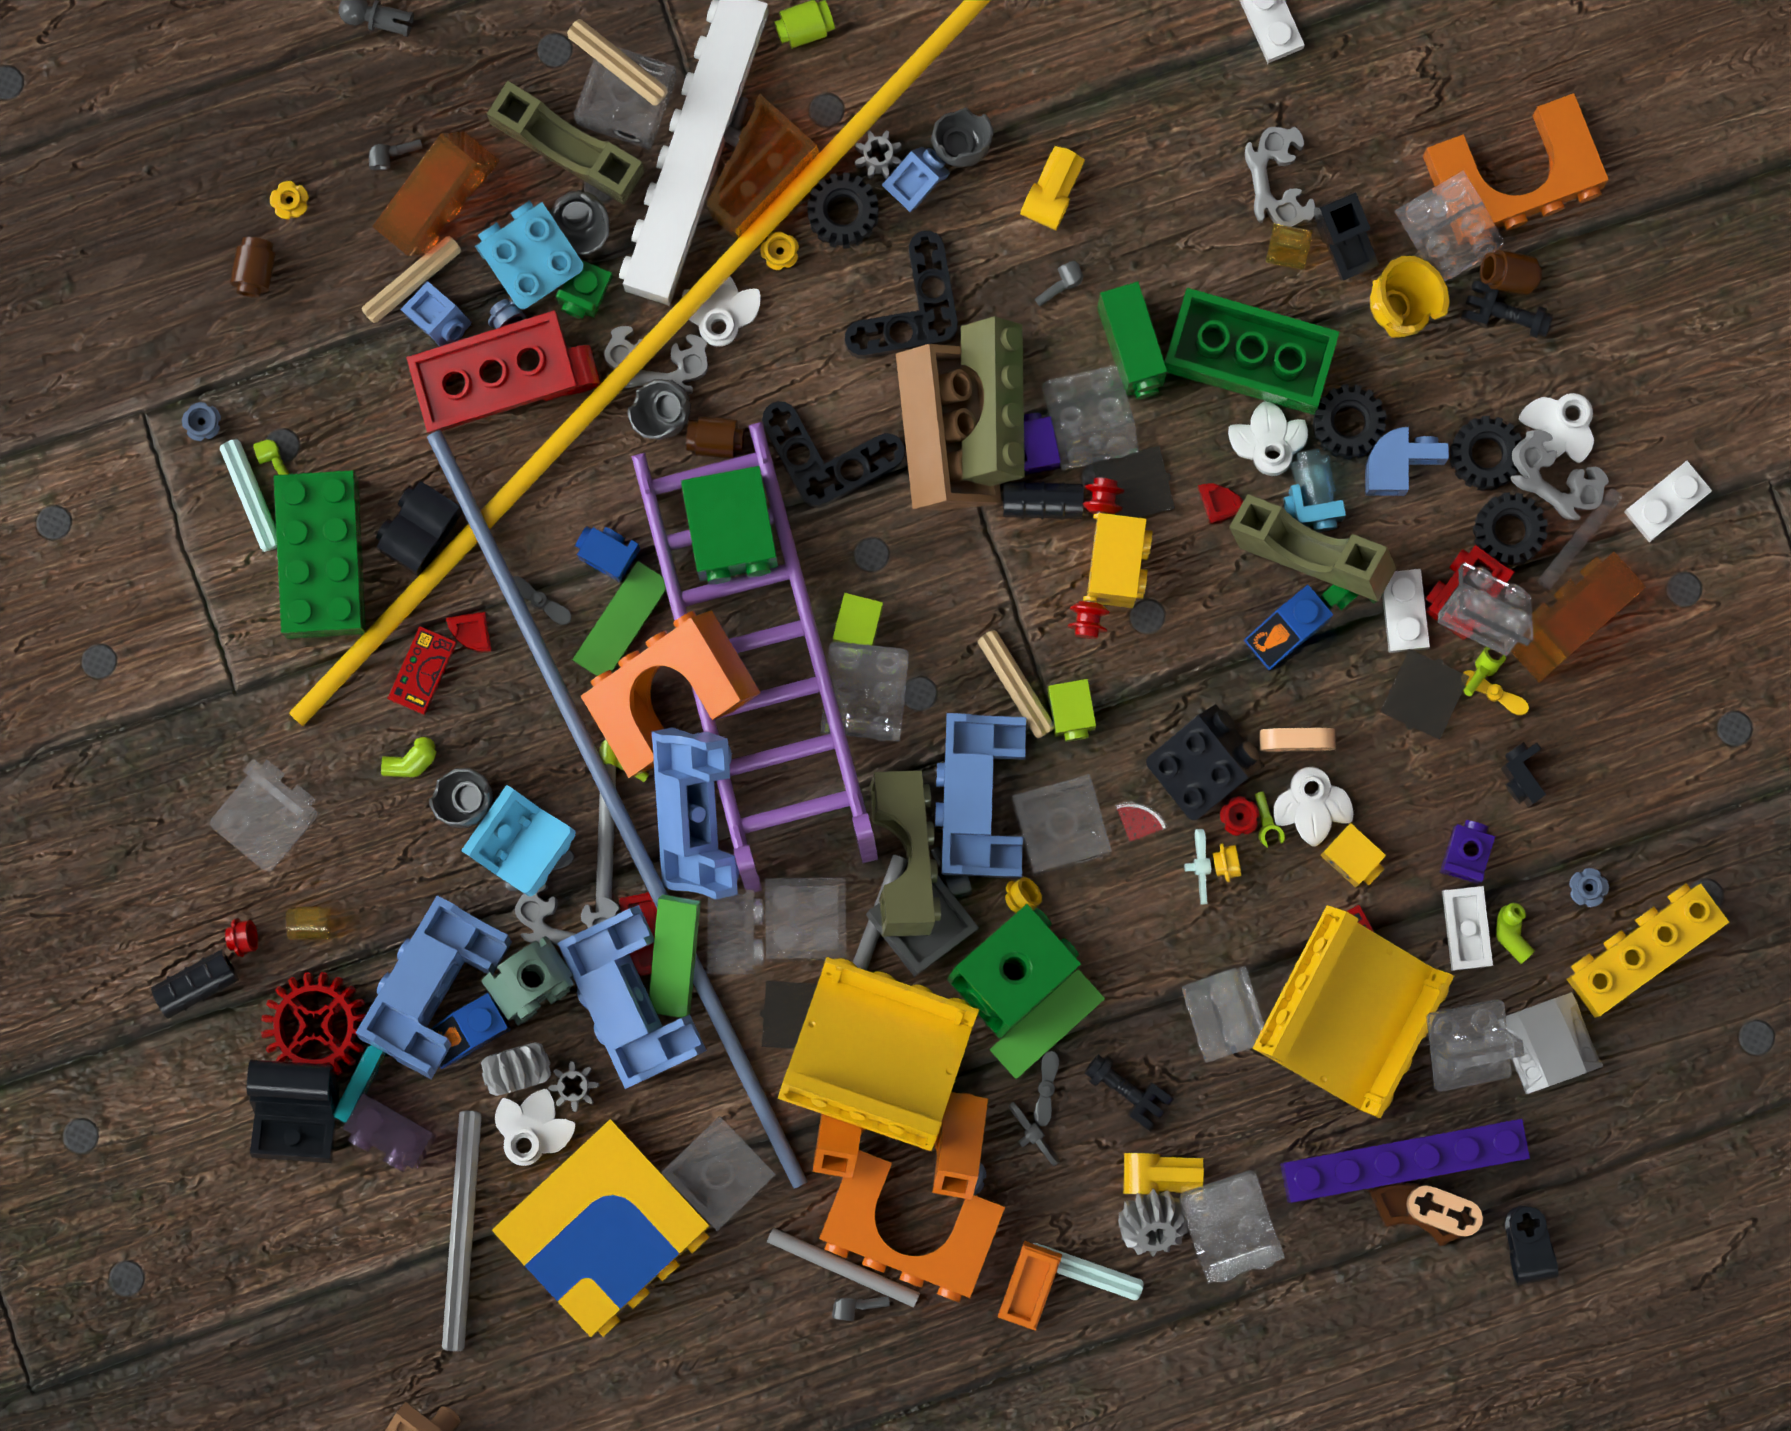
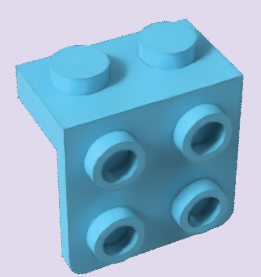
[475,200,583,309]
[461,785,576,897]

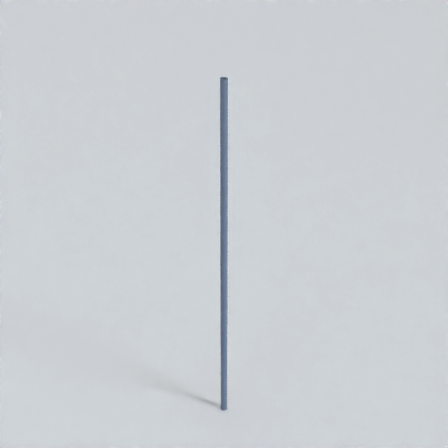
[427,430,808,1189]

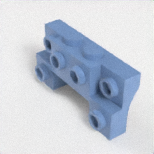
[935,713,1026,879]
[652,727,739,900]
[356,896,512,1079]
[557,905,707,1089]

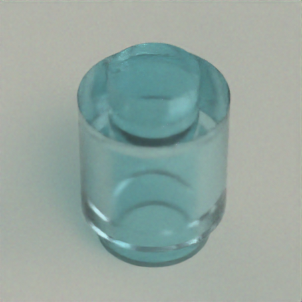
[1291,449,1337,507]

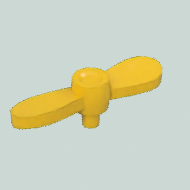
[1461,670,1529,716]

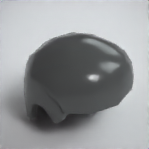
[931,108,994,167]
[549,190,610,255]
[627,379,691,440]
[429,768,493,828]

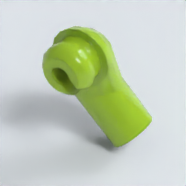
[381,737,436,778]
[1496,903,1535,964]

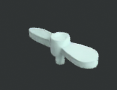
[1184,829,1211,905]

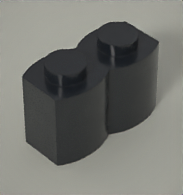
[376,481,463,576]

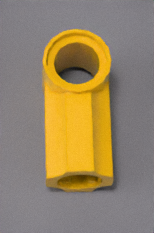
[1020,146,1085,231]
[1123,1153,1204,1195]

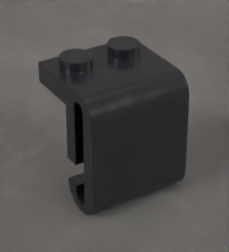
[247,1059,339,1163]

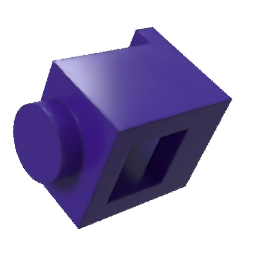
[1024,413,1061,475]
[1440,820,1495,884]

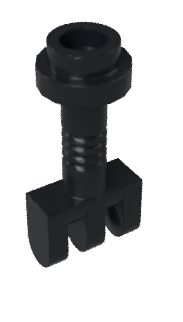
[1461,281,1553,338]
[1084,1054,1174,1132]

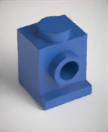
[575,526,640,583]

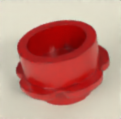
[1220,796,1259,836]
[225,918,258,957]

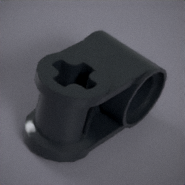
[1504,1206,1559,1286]

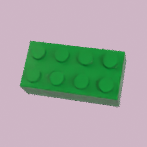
[1165,288,1340,415]
[274,470,366,639]

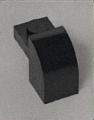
[1314,192,1379,281]

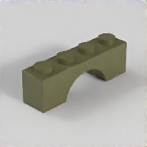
[487,81,644,205]
[961,316,1025,486]
[1229,494,1396,602]
[870,770,941,937]

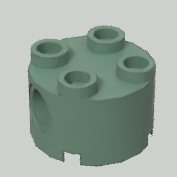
[481,936,574,1026]

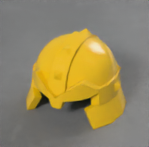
[1370,256,1450,338]

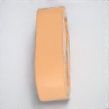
[1260,728,1336,752]
[1407,1185,1483,1237]

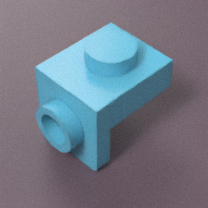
[1283,484,1346,532]

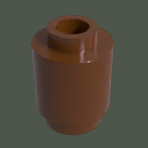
[230,237,276,298]
[1480,250,1542,295]
[686,416,745,459]

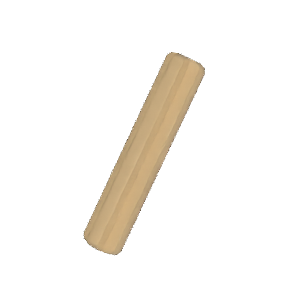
[567,19,668,106]
[362,236,461,323]
[978,630,1054,738]

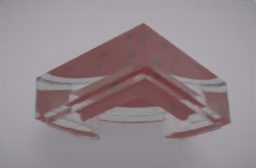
[1115,802,1167,842]

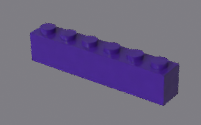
[1280,1119,1530,1203]

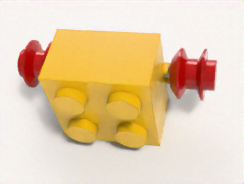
[1068,478,1153,639]

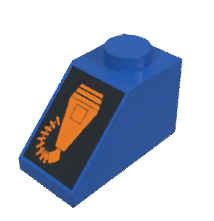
[1244,585,1333,671]
[430,993,511,1069]

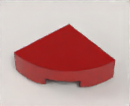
[1197,483,1243,524]
[446,612,492,653]

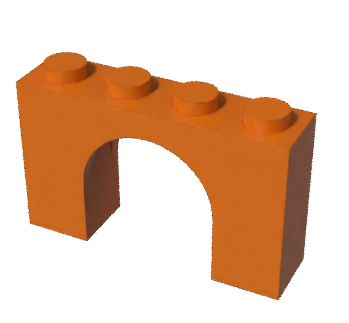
[1423,93,1609,244]
[581,610,761,778]
[812,1092,988,1200]
[819,1150,1005,1302]

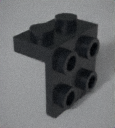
[1146,704,1265,820]

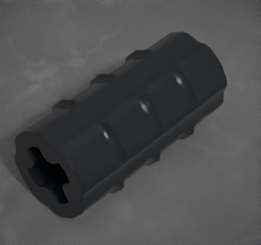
[1003,481,1084,520]
[151,949,239,1019]

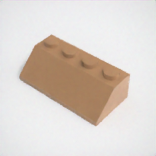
[896,344,1002,511]

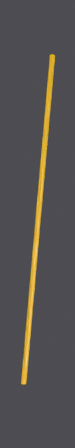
[289,0,991,726]

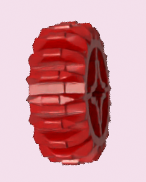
[261,972,366,1075]

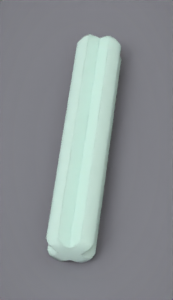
[220,439,277,552]
[1033,1243,1144,1300]

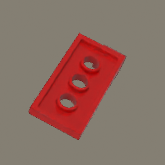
[406,310,601,434]

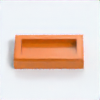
[998,1241,1062,1331]

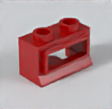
[1426,545,1515,641]

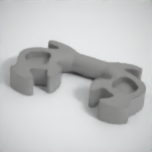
[1244,127,1315,231]
[604,326,708,395]
[1511,430,1609,520]
[515,884,621,946]

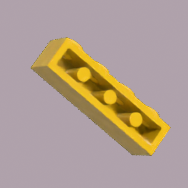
[1566,883,1729,1018]

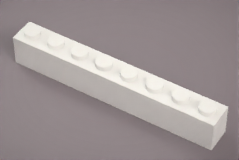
[619,0,769,306]

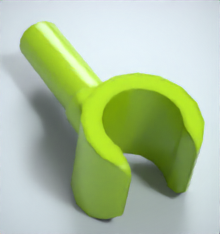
[253,440,290,475]
[1464,644,1506,696]
[599,740,649,782]
[1255,792,1285,848]

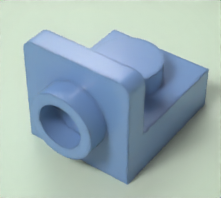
[882,147,950,212]
[400,281,471,347]

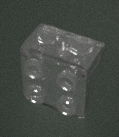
[1395,170,1504,281]
[1042,366,1139,470]
[820,642,909,742]
[210,759,320,872]
[1180,1171,1285,1284]

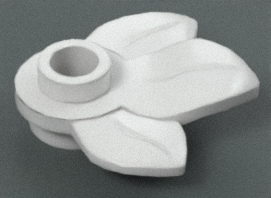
[682,277,761,347]
[1518,393,1594,463]
[1228,401,1308,476]
[1274,767,1354,847]
[495,1089,575,1166]

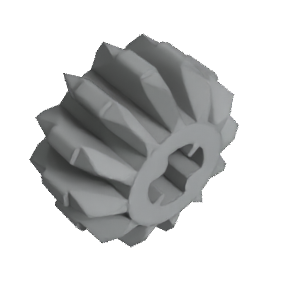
[481,1042,551,1096]
[1118,1189,1188,1257]

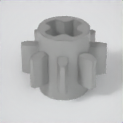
[855,130,902,180]
[548,1061,599,1112]

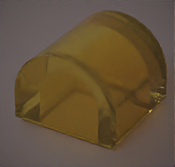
[1265,223,1312,269]
[286,906,331,940]

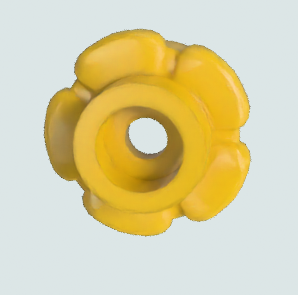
[270,181,309,220]
[760,232,799,270]
[1213,843,1242,882]
[1005,877,1042,913]

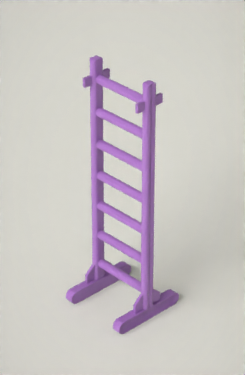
[631,422,878,894]

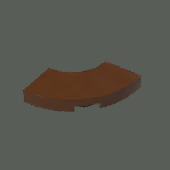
[1368,1183,1473,1246]

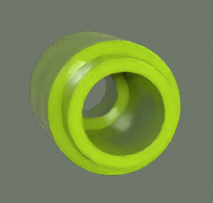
[774,0,835,49]

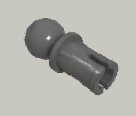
[338,0,414,37]

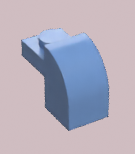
[1365,427,1449,496]

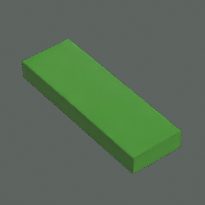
[572,561,667,677]
[649,894,701,1018]
[989,969,1105,1079]

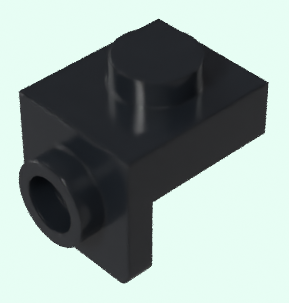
[1501,742,1546,807]

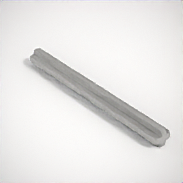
[442,1111,481,1352]

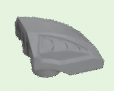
[1496,992,1603,1094]

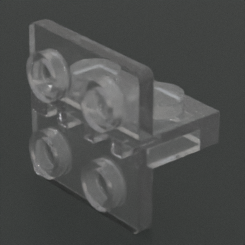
[1438,563,1533,656]
[1182,966,1264,1062]
[1427,999,1525,1092]

